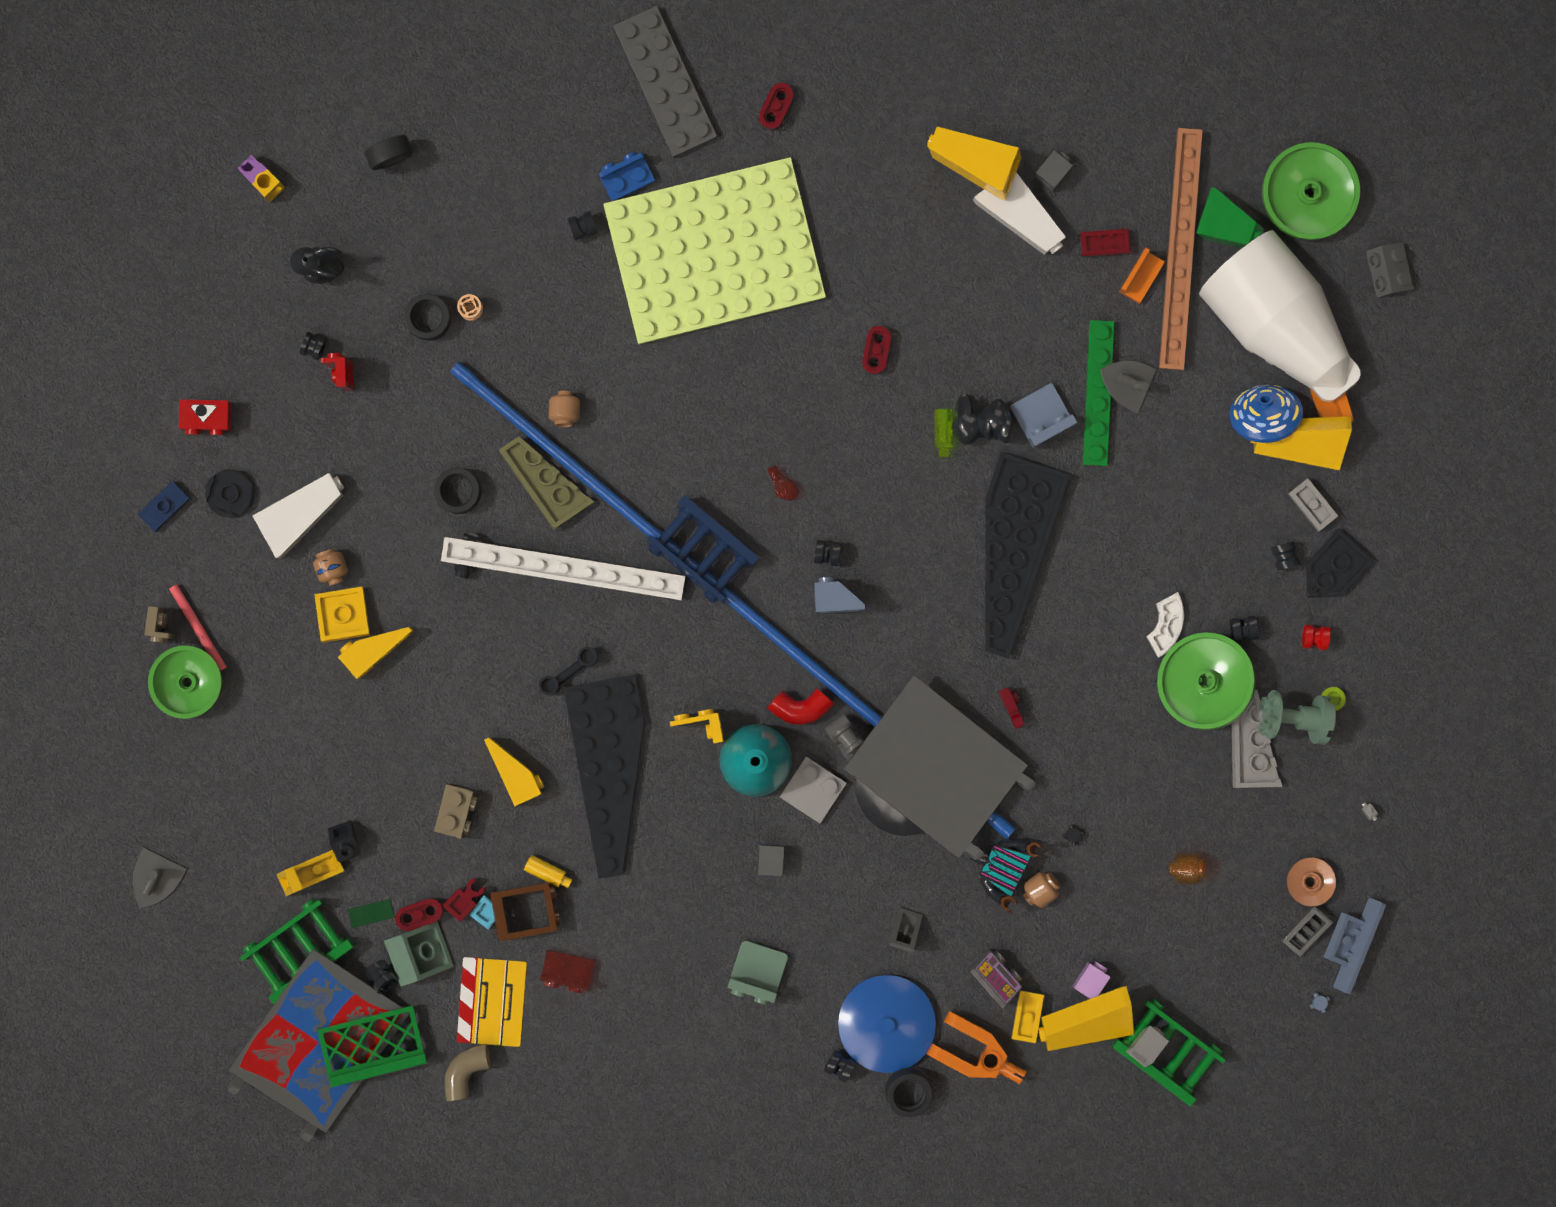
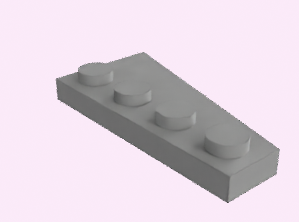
[1232,690,1282,788]

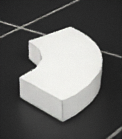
[1146,592,1184,658]

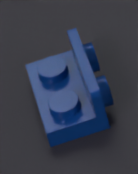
[598,152,655,202]

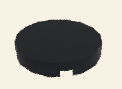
[205,469,254,518]

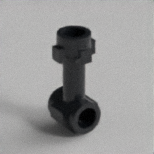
[454,532,482,579]

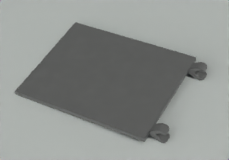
[844,676,1035,860]

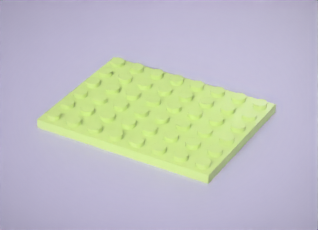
[604,157,826,345]

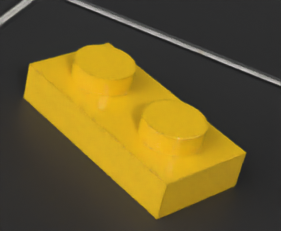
[1011,990,1044,1043]

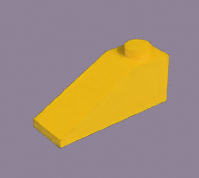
[338,627,414,679]
[484,738,544,806]

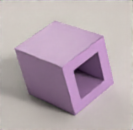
[1072,962,1110,999]

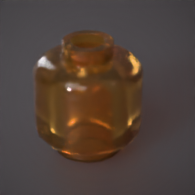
[1169,853,1206,885]

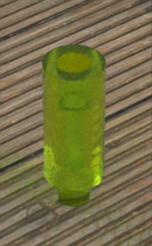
[934,409,952,458]

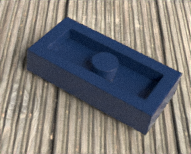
[137,481,190,532]

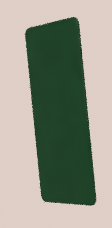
[348,899,394,928]

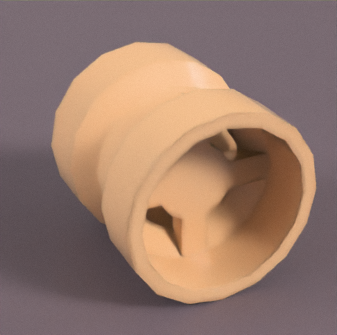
[457,294,483,321]

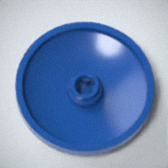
[838,975,936,1073]

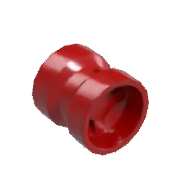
[1302,624,1330,651]

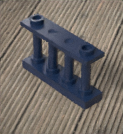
[646,495,759,604]

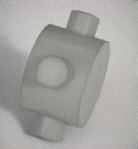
[1362,802,1378,821]

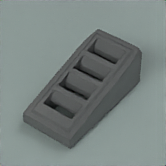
[1282,905,1333,957]

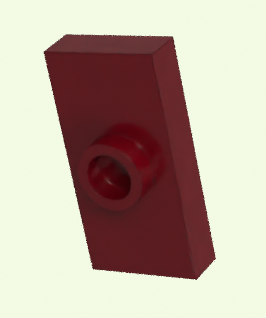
[1080,229,1131,257]

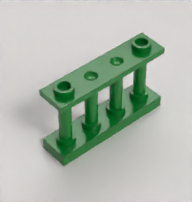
[240,898,356,1005]
[1110,999,1226,1107]

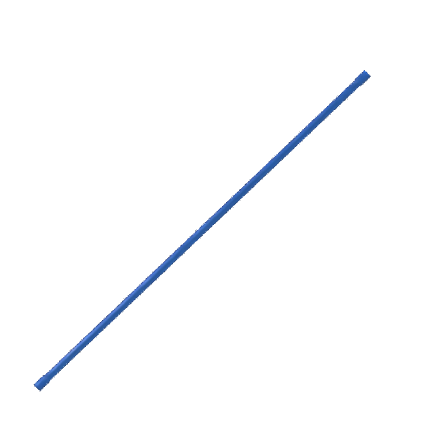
[450,361,1016,839]

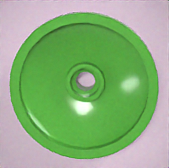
[148,646,222,719]

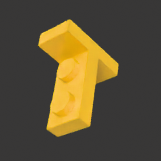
[277,850,344,896]

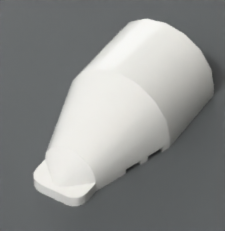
[1199,230,1360,402]

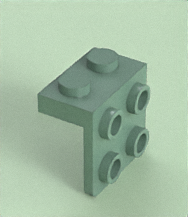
[727,941,788,1005]

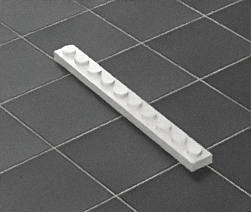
[441,537,685,600]

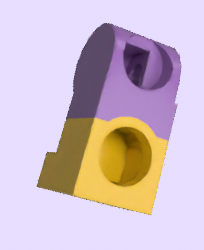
[238,155,285,202]

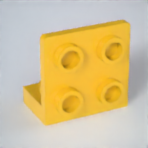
[670,709,724,743]

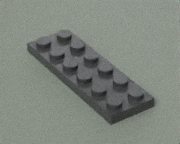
[613,6,717,158]

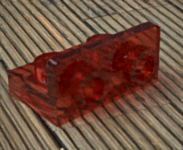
[540,950,595,994]

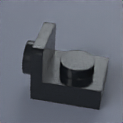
[328,820,361,862]

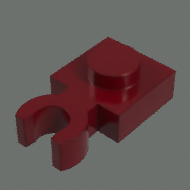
[998,687,1025,729]
[442,878,486,922]

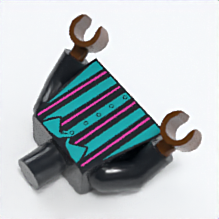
[970,838,1044,913]

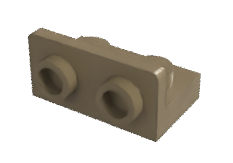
[144,606,175,643]
[434,784,478,839]

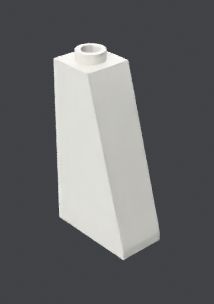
[973,172,1065,255]
[253,473,344,559]

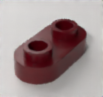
[759,83,793,130]
[862,326,891,375]
[395,898,443,931]

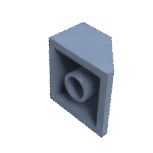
[814,577,865,614]

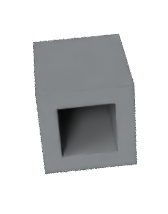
[1126,1026,1169,1067]

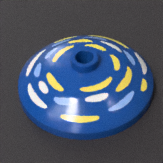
[1229,385,1303,443]

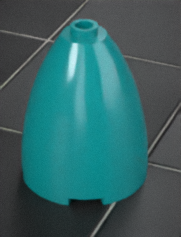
[719,724,792,797]

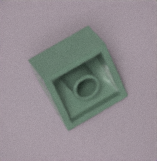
[384,921,454,986]

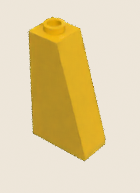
[927,127,1022,201]
[1250,416,1352,470]
[1038,986,1134,1051]

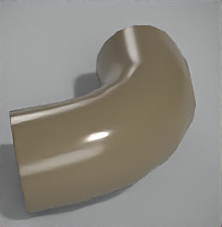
[444,1045,491,1101]

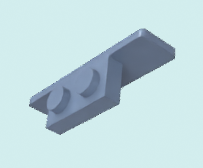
[1324,898,1386,994]

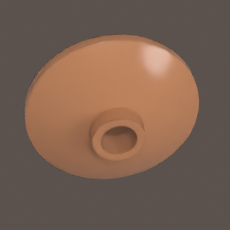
[1287,858,1336,906]

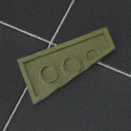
[499,436,594,530]

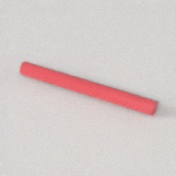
[169,584,227,671]

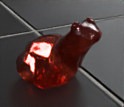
[767,466,799,501]

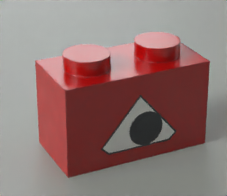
[179,400,232,436]

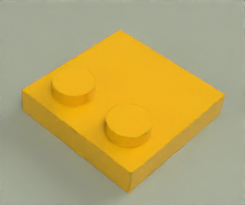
[314,587,370,643]

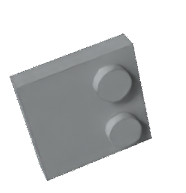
[780,757,846,823]

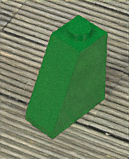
[1196,187,1264,248]

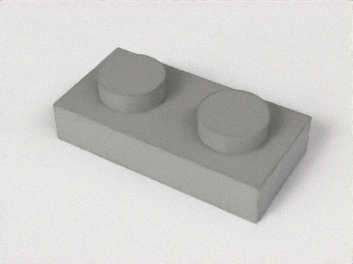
[1288,478,1338,531]

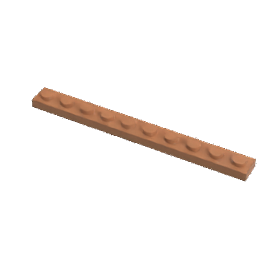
[1159,128,1202,371]

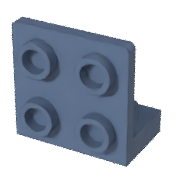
[1010,383,1077,448]

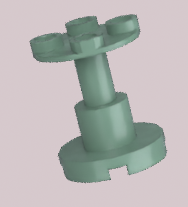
[1259,690,1336,745]

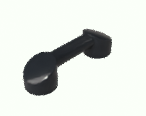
[539,647,598,696]

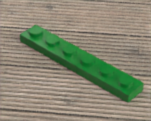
[1082,320,1114,467]

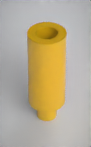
[524,854,572,888]

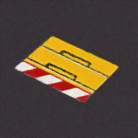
[457,957,527,1047]

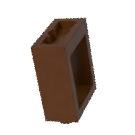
[490,882,560,941]

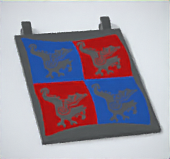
[228,949,409,1142]

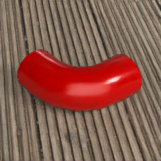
[767,688,834,725]

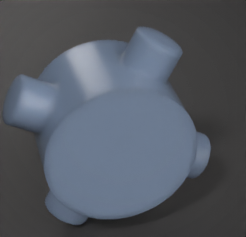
[1309,992,1330,1013]

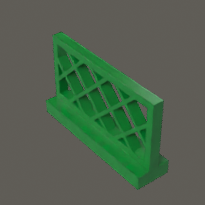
[317,1005,427,1088]

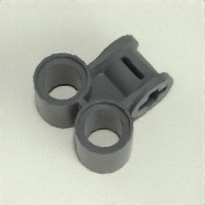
[824,714,864,762]

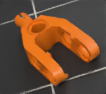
[927,1011,1027,1085]

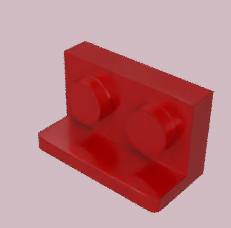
[321,353,354,391]

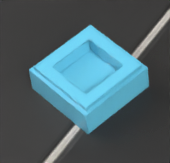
[469,895,495,930]

